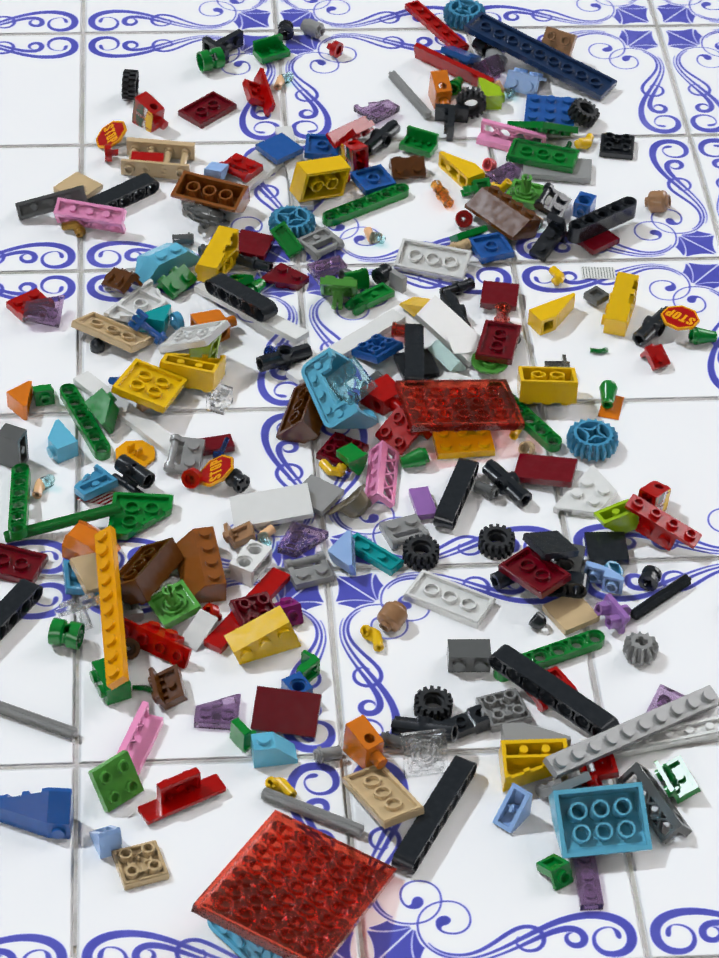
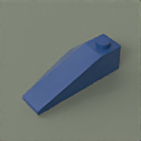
[0,787,74,839]

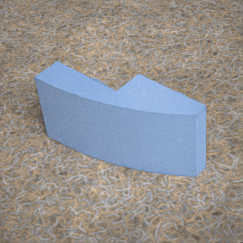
[584,561,624,595]

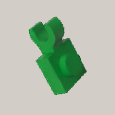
[460,177,491,197]

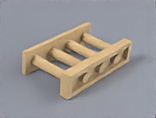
[121,137,195,180]

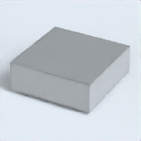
[389,269,407,294]

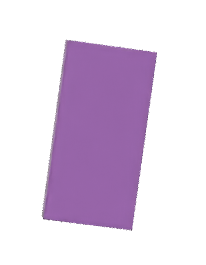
[408,486,436,520]

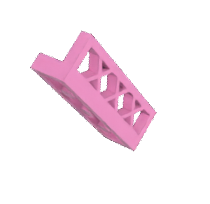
[476,118,547,152]
[53,197,127,234]
[365,440,399,509]
[117,701,164,776]

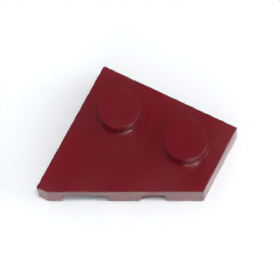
[261,263,309,291]

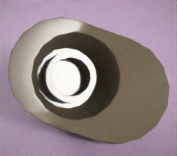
[327,484,372,518]

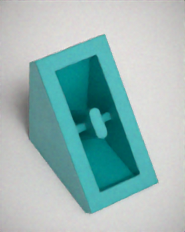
[137,304,171,333]

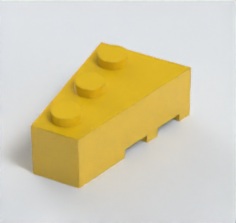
[195,225,239,282]
[601,271,639,337]
[159,353,226,393]
[224,605,301,665]
[498,738,568,792]

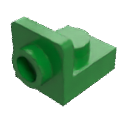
[33,384,55,407]
[296,650,320,683]
[536,854,574,891]

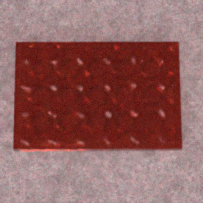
[395,379,525,432]

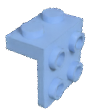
[504,67,547,95]

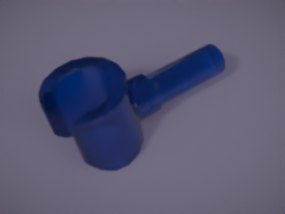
[213,437,229,459]

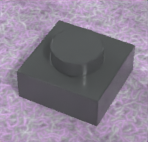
[583,285,609,307]

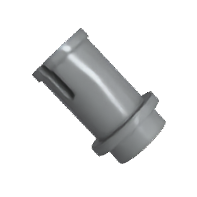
[313,745,342,764]

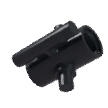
[112,454,155,493]

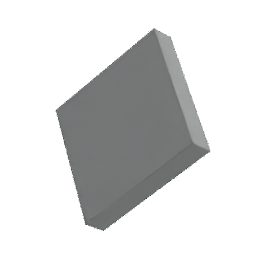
[303,474,344,517]
[475,688,532,733]

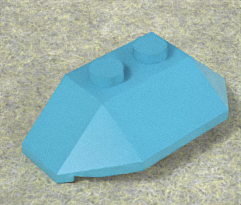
[135,243,201,285]

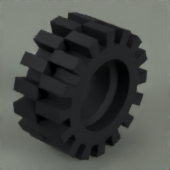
[121,69,139,100]
[456,87,487,119]
[567,98,600,128]
[478,524,515,560]
[402,534,440,571]
[413,685,453,721]

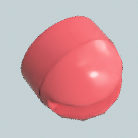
[482,158,497,172]

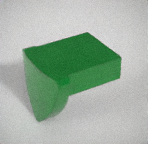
[344,268,370,290]
[336,443,368,475]
[229,717,256,753]

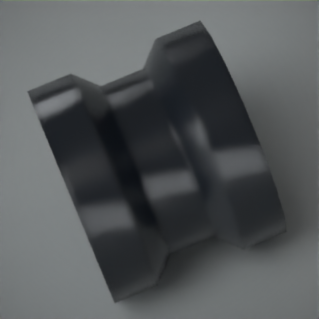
[278,20,294,40]
[371,263,393,284]
[225,468,250,493]
[638,565,662,591]

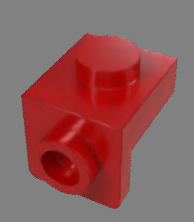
[640,343,671,371]

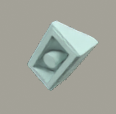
[428,339,466,372]

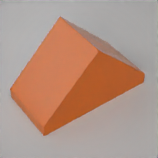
[6,381,33,420]

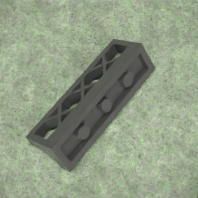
[15,185,88,221]
[617,762,693,844]

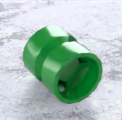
[196,47,226,72]
[48,617,85,650]

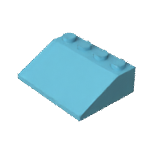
[549,782,652,859]

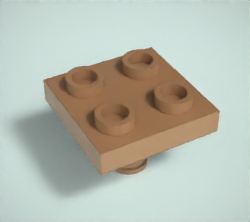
[542,26,578,57]

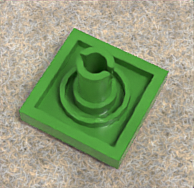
[506,174,544,210]
[320,275,358,310]
[147,579,202,629]
[88,750,144,812]

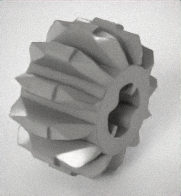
[622,631,659,666]

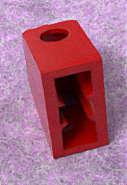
[359,374,405,415]

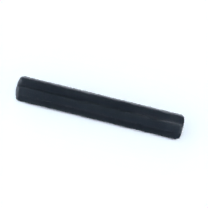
[630,574,692,620]

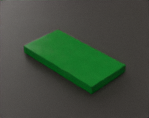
[506,138,580,174]

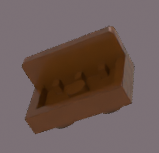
[388,155,426,180]
[101,267,143,294]
[148,664,188,710]

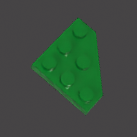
[507,121,579,137]
[108,492,174,540]

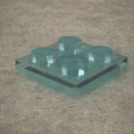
[326,356,377,405]

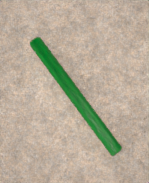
[3,502,123,543]

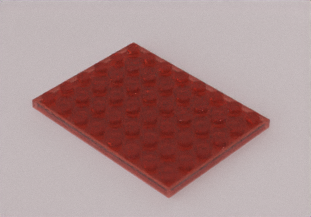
[191,810,397,958]

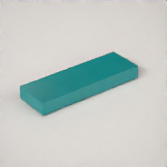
[353,533,404,576]

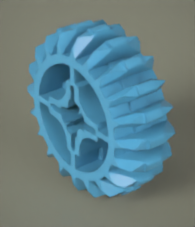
[443,0,486,30]
[268,204,316,239]
[566,418,619,462]

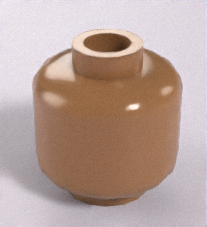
[644,190,671,213]
[377,600,408,632]

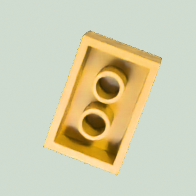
[289,155,351,203]
[517,366,578,405]

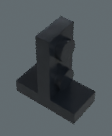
[202,29,243,64]
[434,103,469,141]
[529,212,568,262]

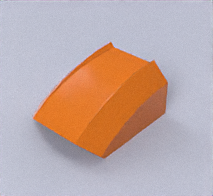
[62,520,121,560]

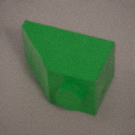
[84,388,119,435]

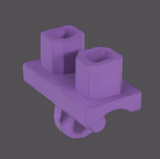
[594,593,631,634]

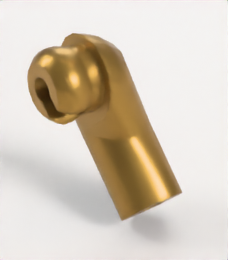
[61,220,86,238]

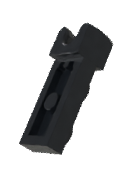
[432,704,490,747]

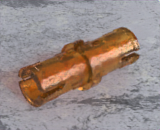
[430,180,454,208]

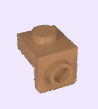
[222,521,256,549]

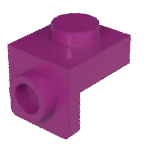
[274,597,304,626]

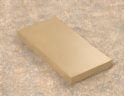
[71,311,154,353]
[342,765,424,829]

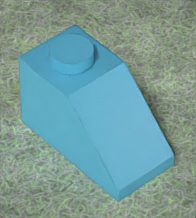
[46,419,79,464]
[251,732,298,768]

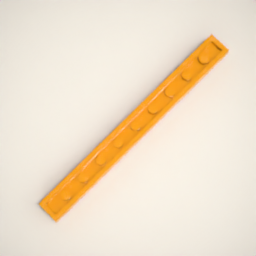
[94,525,129,690]

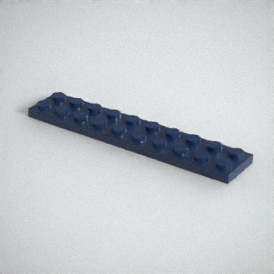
[463,11,618,101]

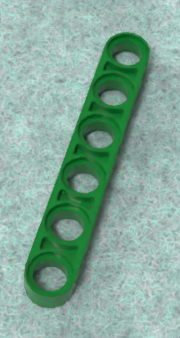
[322,183,409,227]
[487,381,562,453]
[59,383,111,461]
[8,463,31,541]
[493,629,605,682]

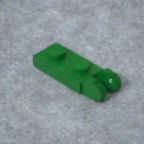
[345,282,395,316]

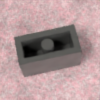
[0,423,29,468]
[446,639,491,672]

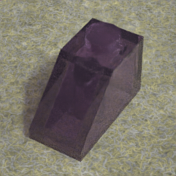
[471,54,506,80]

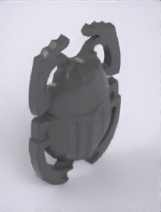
[183,203,231,229]

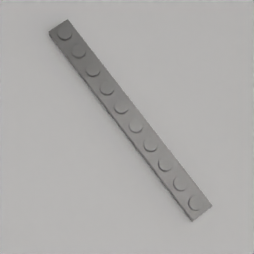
[542,685,719,779]

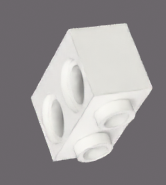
[229,539,272,587]

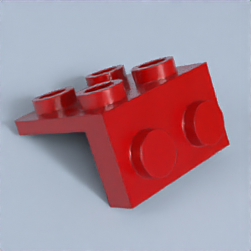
[375,406,433,455]

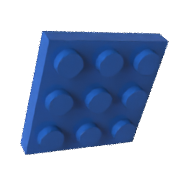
[524,94,576,126]

